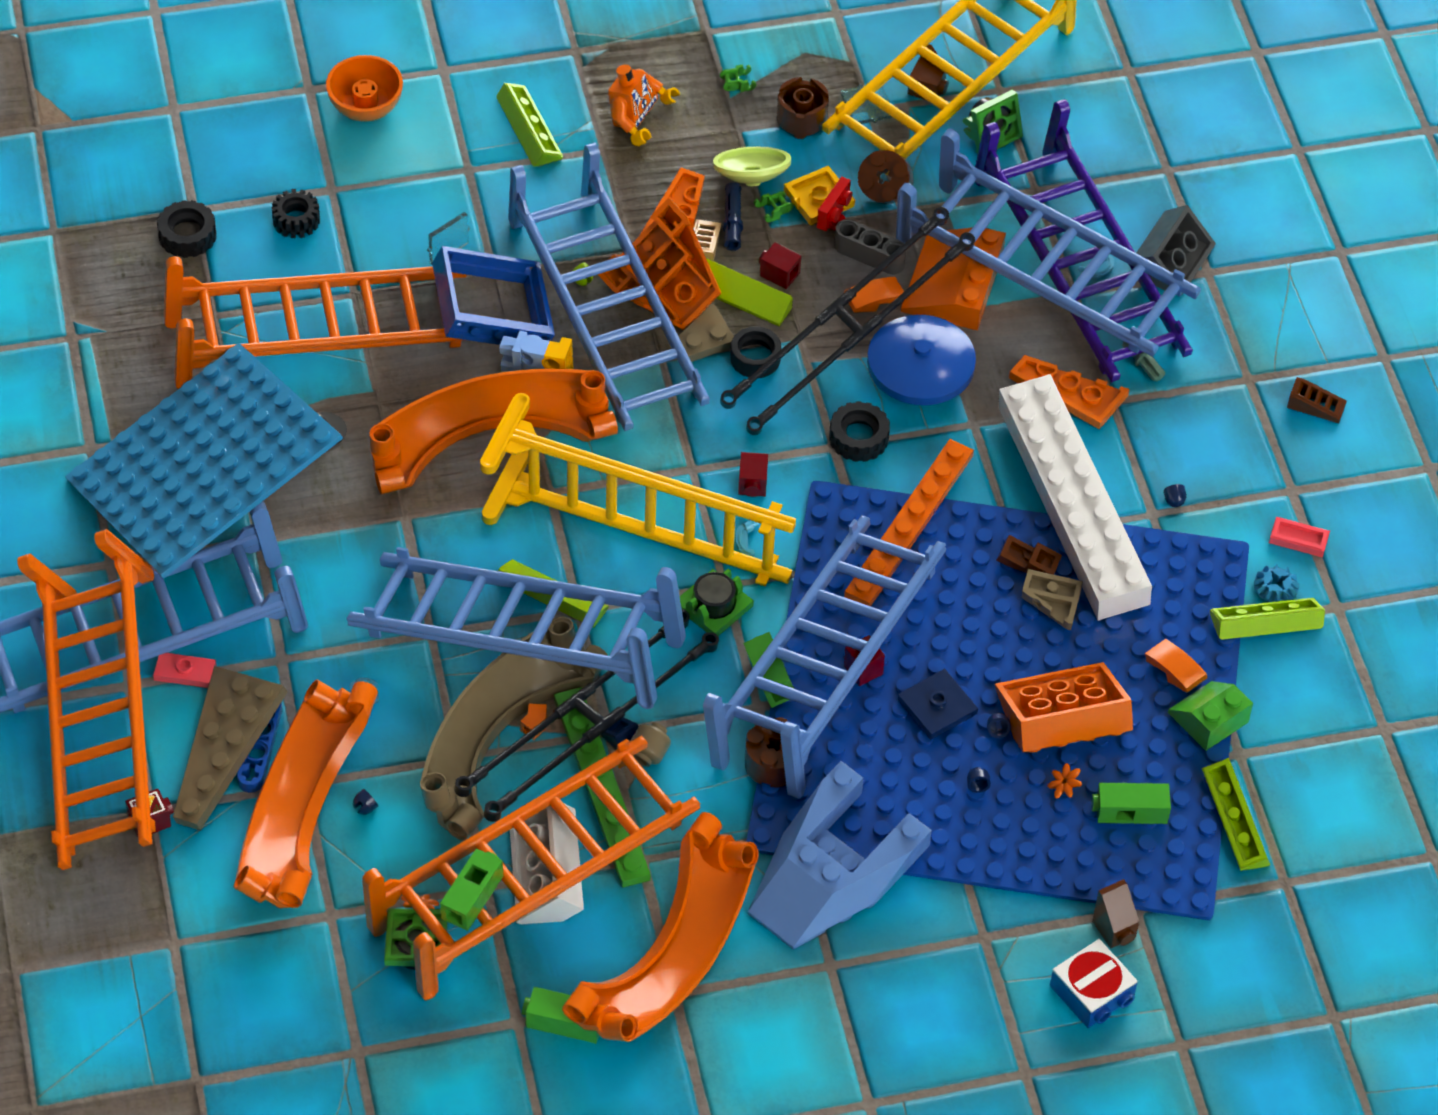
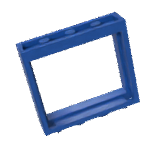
[432,246,555,345]

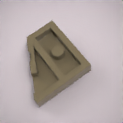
[678,304,734,362]
[1021,569,1083,630]

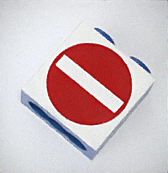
[1050,939,1138,1028]

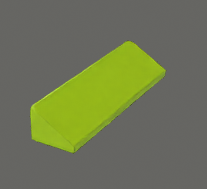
[496,83,563,167]
[706,258,793,326]
[498,559,609,628]
[1210,598,1325,640]
[1202,758,1270,871]

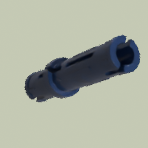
[723,182,743,251]

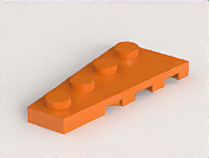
[639,167,705,236]
[1009,355,1130,429]

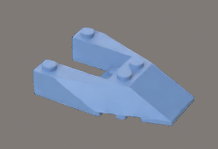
[748,761,932,949]

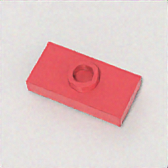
[153,653,217,688]

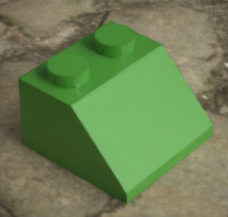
[1168,681,1253,751]

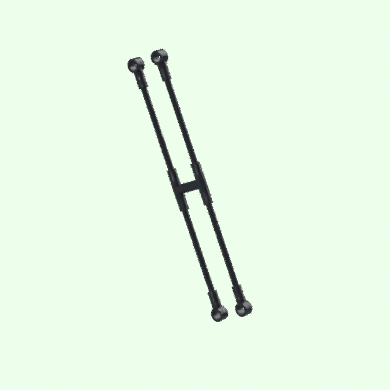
[720,207,975,435]
[454,609,719,822]

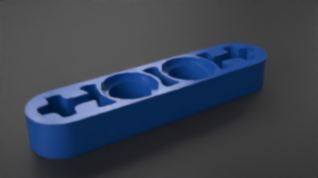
[237,702,282,793]

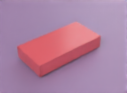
[1269,516,1330,558]

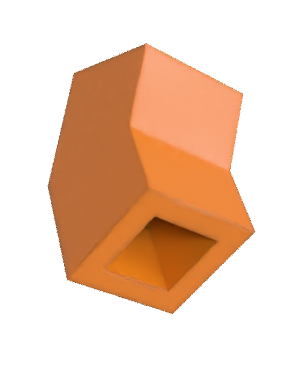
[520,703,547,740]

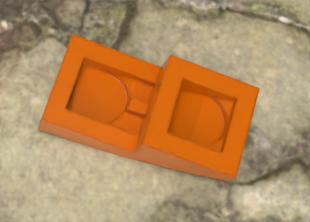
[844,277,904,313]
[1145,639,1208,693]

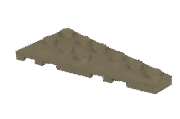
[173,666,287,831]

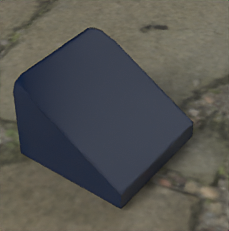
[601,717,639,750]

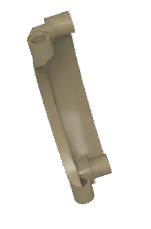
[420,616,608,841]

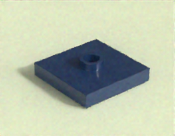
[897,669,978,740]

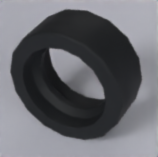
[730,327,781,378]

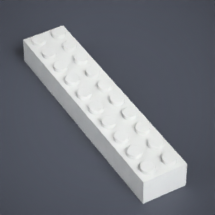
[999,374,1152,620]

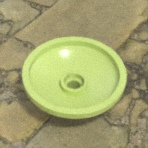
[713,147,791,186]

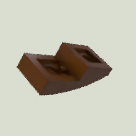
[996,535,1062,575]

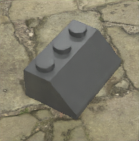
[1136,205,1216,295]

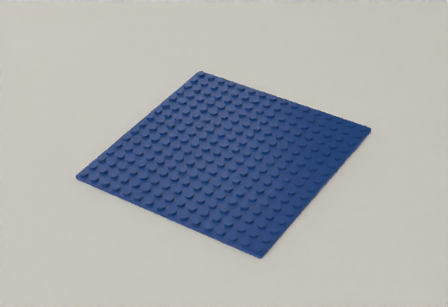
[746,481,1249,920]

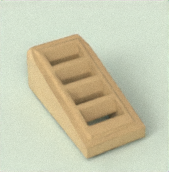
[693,219,722,261]

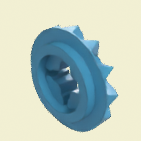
[1254,564,1299,602]

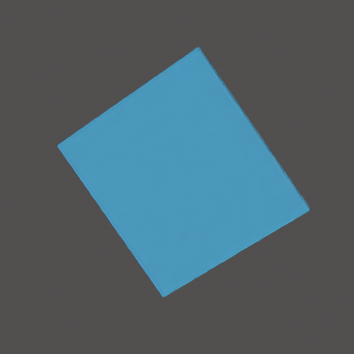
[65,343,343,579]

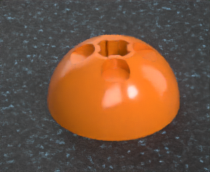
[326,55,403,122]

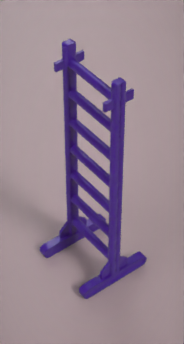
[975,99,1193,383]

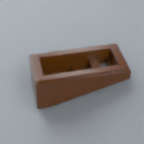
[1287,377,1347,424]

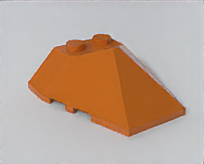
[598,198,722,330]

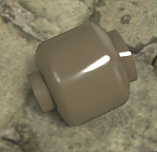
[630,722,671,767]

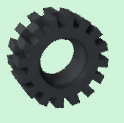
[272,189,320,239]

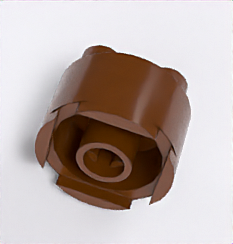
[776,77,829,139]
[858,150,914,204]
[745,717,788,788]

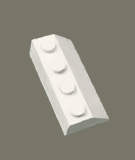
[510,804,584,924]

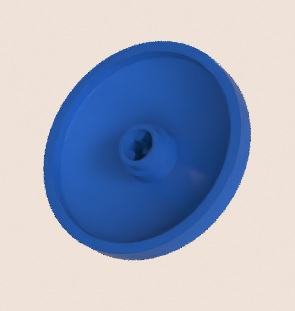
[867,315,976,405]

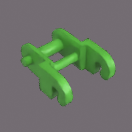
[720,64,756,92]
[754,191,794,223]

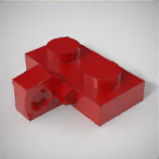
[817,176,853,231]

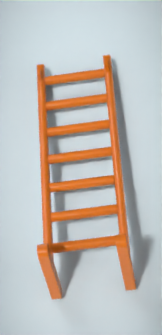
[164,256,467,389]
[17,529,156,870]
[362,735,700,1000]

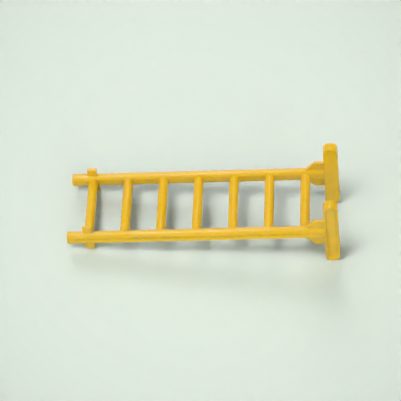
[822,0,1076,176]
[480,393,796,587]

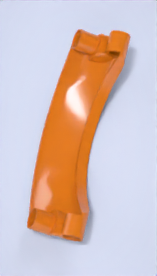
[369,369,618,495]
[234,679,378,908]
[562,812,759,1042]

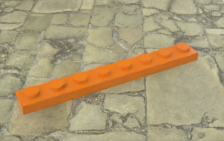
[844,439,974,606]

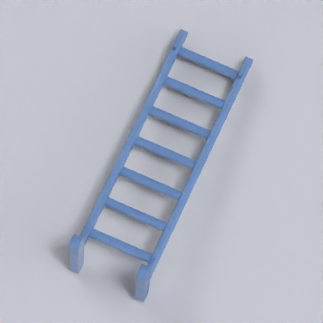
[896,129,1201,357]
[508,142,710,431]
[0,501,308,713]
[703,515,946,799]
[347,547,686,709]

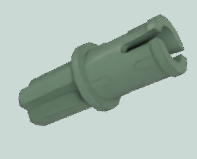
[1122,341,1165,382]

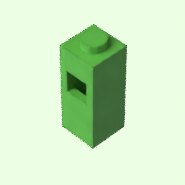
[743,632,794,708]
[1091,783,1171,824]
[440,848,504,931]
[522,987,599,1043]

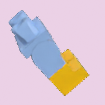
[499,331,574,372]

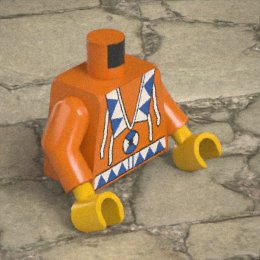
[608,65,680,146]

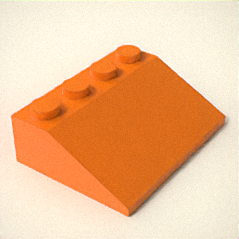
[901,228,1006,331]
[995,662,1133,752]

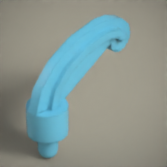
[1078,255,1114,278]
[735,520,760,557]

